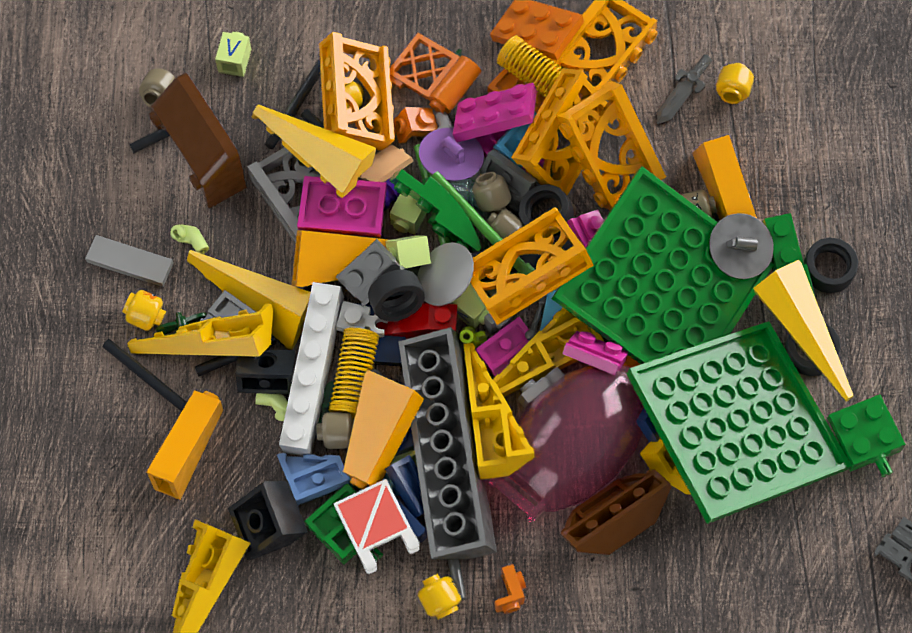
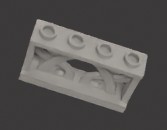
[247,147,342,244]

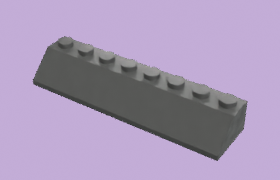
[398,327,497,560]

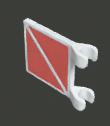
[334,479,419,574]

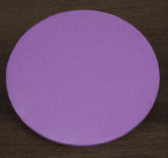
[419,128,484,181]

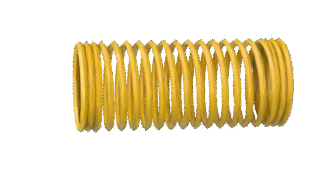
[497,35,562,97]
[329,327,379,418]

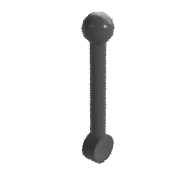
[525,296,547,341]

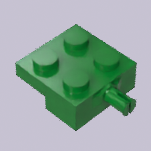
[827,394,906,477]
[304,483,383,565]

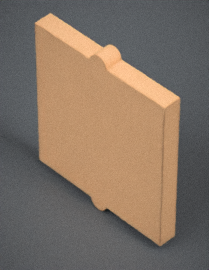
[359,144,413,182]

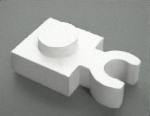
[336,301,388,337]

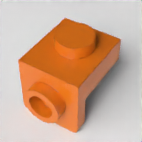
[393,107,438,143]
[494,564,526,614]

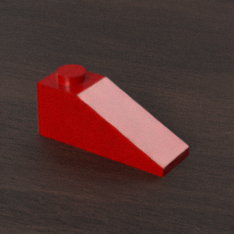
[375,303,457,339]

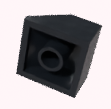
[228,480,307,560]

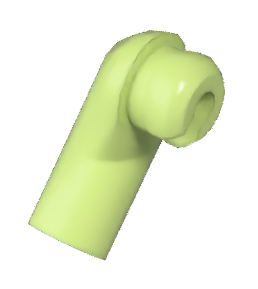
[170,224,209,254]
[255,393,288,421]

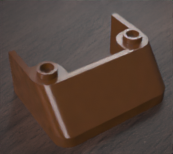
[148,72,246,208]

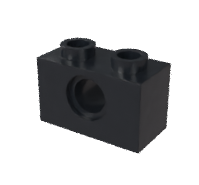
[236,350,296,394]

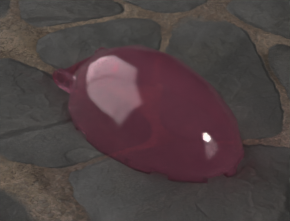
[488,365,644,522]

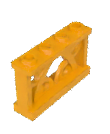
[544,0,658,98]
[319,32,395,151]
[511,68,609,195]
[557,81,666,210]
[470,207,594,325]

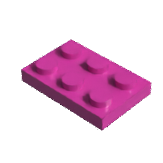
[453,83,537,143]
[297,176,387,238]

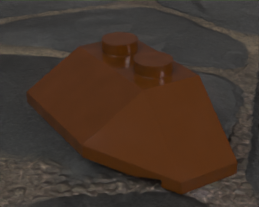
[561,469,671,555]

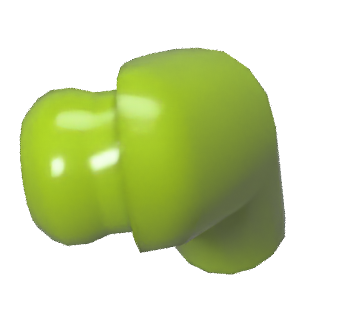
[460,326,487,348]

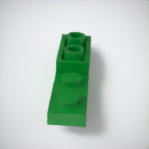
[389,169,481,253]
[762,213,816,299]

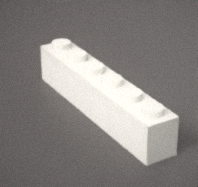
[279,282,344,456]

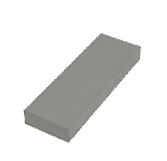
[85,235,174,287]

